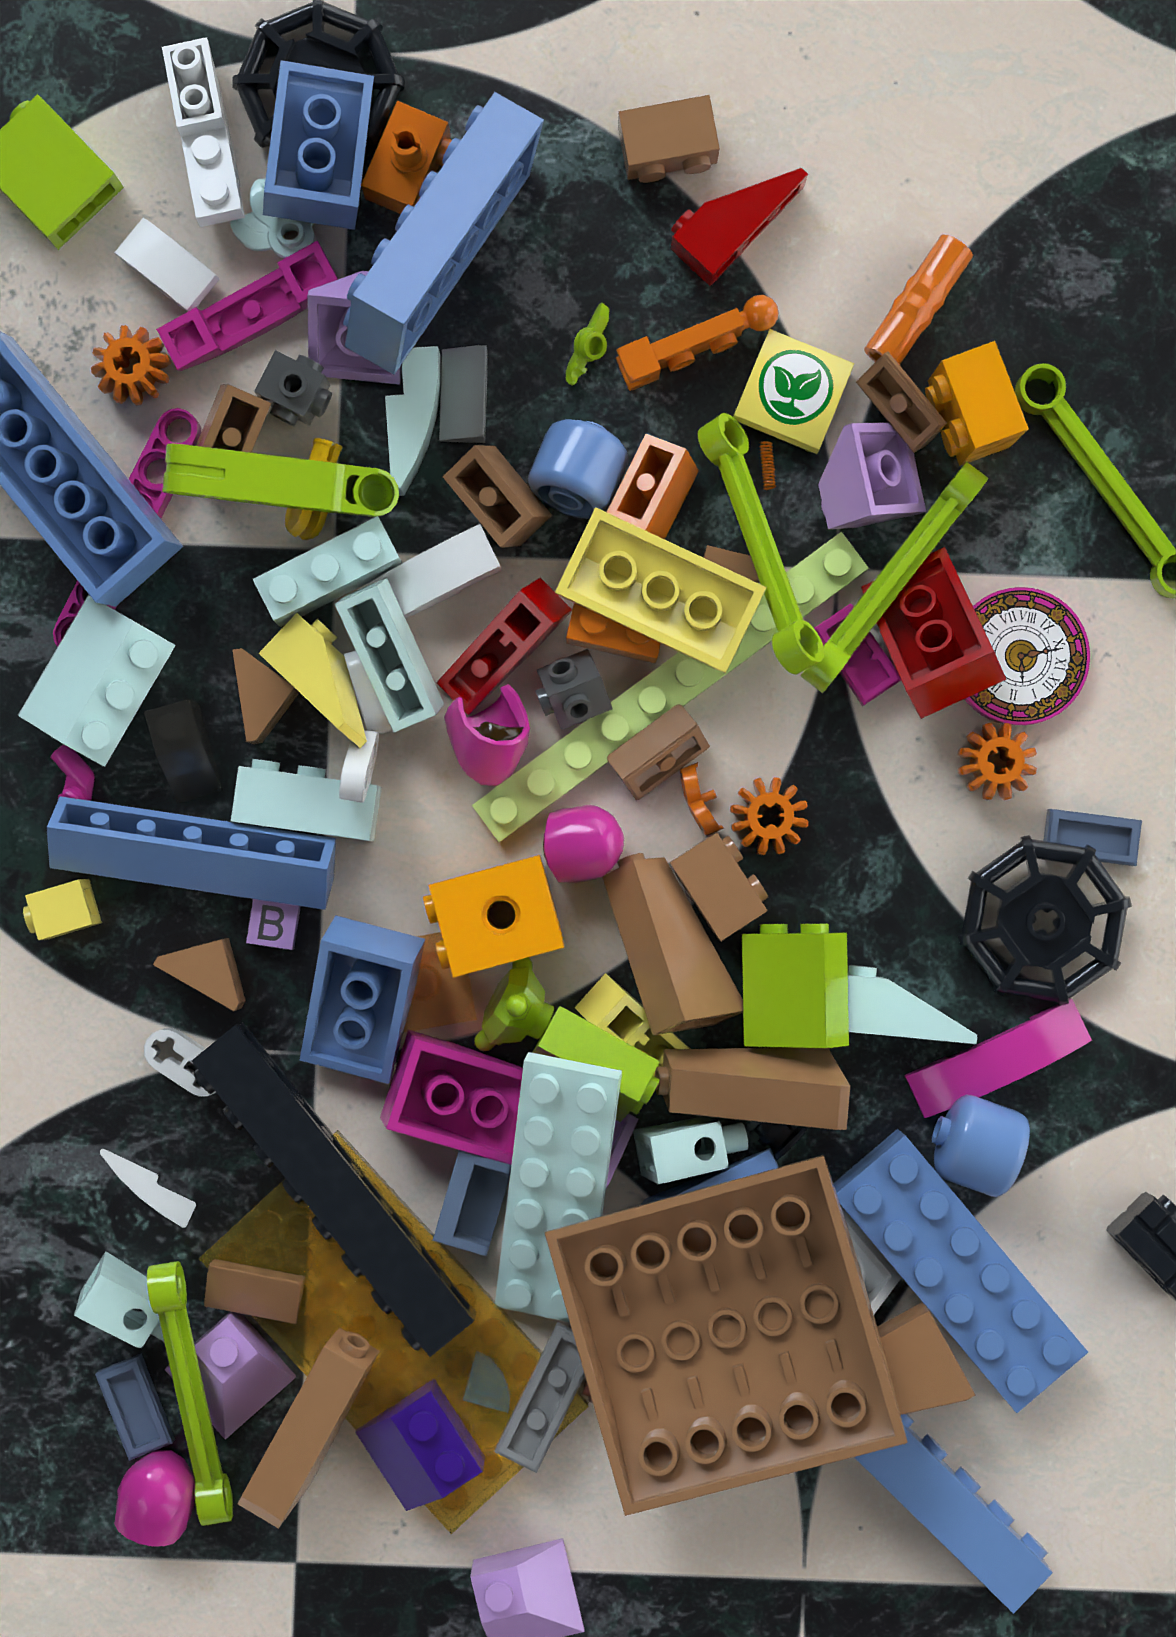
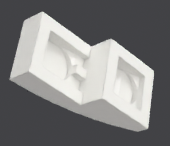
[114,217,219,312]

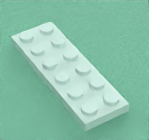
[495,1052,622,1323]

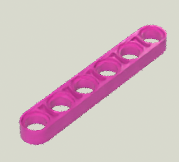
[53,408,201,647]

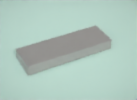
[494,1322,585,1473]

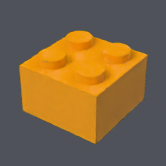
[925,341,1029,466]

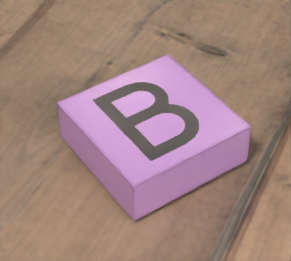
[246,899,301,950]

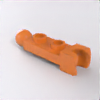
[616,295,779,391]

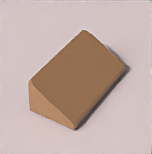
[856,352,947,453]
[607,704,710,801]
[204,1259,306,1324]

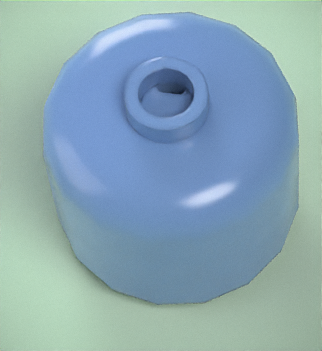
[528,419,628,519]
[932,1094,1030,1197]

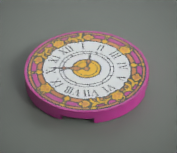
[964,587,1090,725]

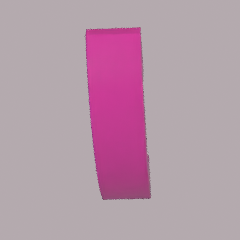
[156,240,338,371]
[904,998,1092,1118]

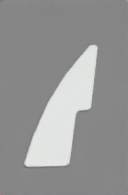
[100,1149,196,1228]

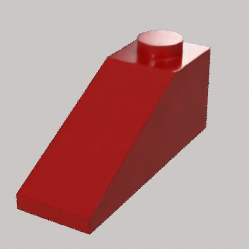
[671,168,808,286]
[436,577,572,715]

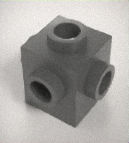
[254,350,332,426]
[535,649,613,730]

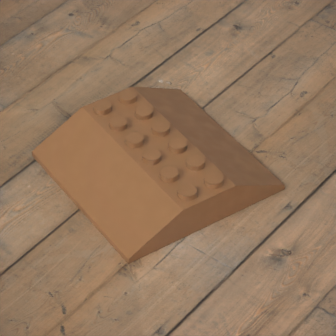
[545,1155,907,1516]

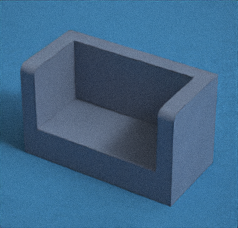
[432,1150,511,1256]

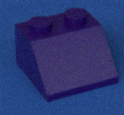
[355,1379,485,1511]

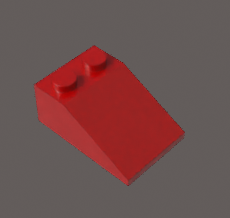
[861,547,1007,719]

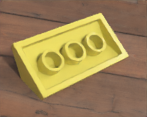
[555,507,767,674]

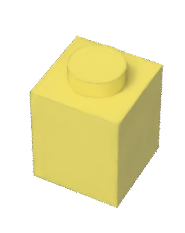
[23,879,102,940]

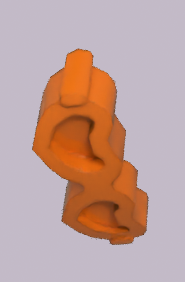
[680,762,724,835]

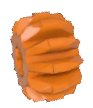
[91,325,171,406]
[957,723,1037,800]
[730,777,808,855]

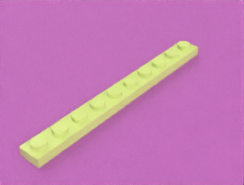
[472,531,869,843]

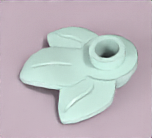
[230,179,315,259]

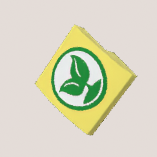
[733,329,855,454]

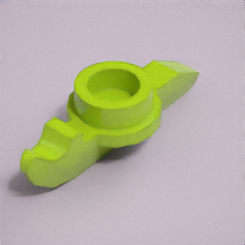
[566,303,609,385]

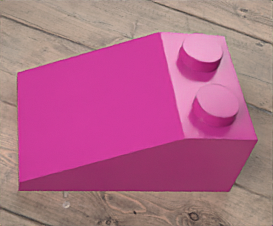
[380,1029,523,1165]

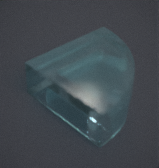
[463,1351,510,1413]

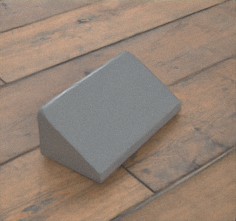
[439,345,488,443]

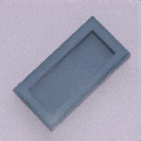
[1043,809,1142,866]
[95,1353,175,1461]

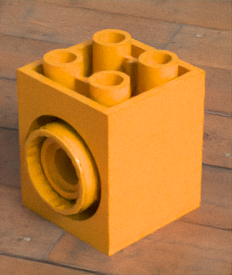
[423,855,565,978]

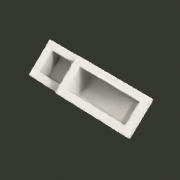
[358,524,501,619]

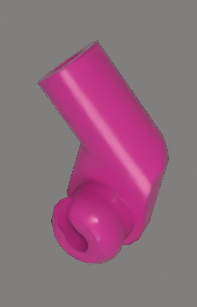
[50,744,95,801]

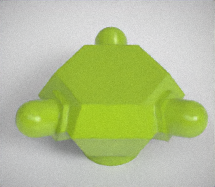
[474,957,554,1051]

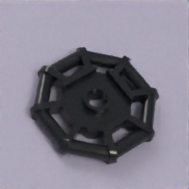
[232,0,405,148]
[957,835,1132,1006]

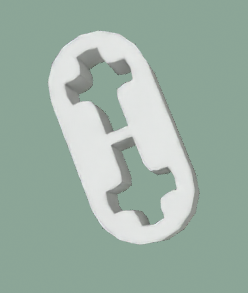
[344,650,392,734]
[339,730,379,803]
[144,1028,216,1096]

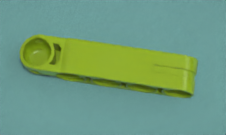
[162,444,399,517]

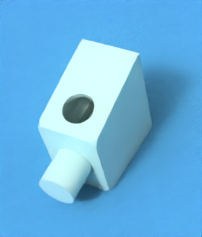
[633,1117,748,1184]
[74,1252,164,1348]

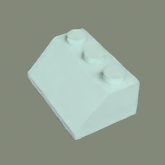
[18,595,176,767]

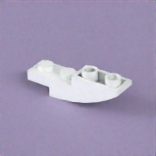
[162,37,245,227]

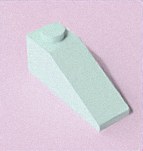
[848,965,977,1044]

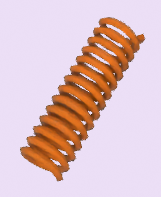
[759,441,776,490]

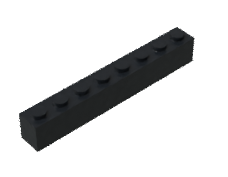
[191,1022,476,1357]

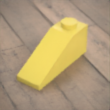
[259,613,367,748]
[575,973,691,1076]

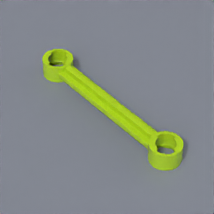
[1015,363,1176,599]
[698,413,824,675]
[800,461,989,693]
[147,1261,233,1526]

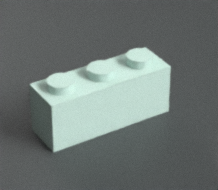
[253,516,402,627]
[335,578,444,733]
[231,759,382,842]

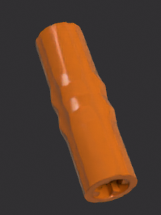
[864,234,973,365]

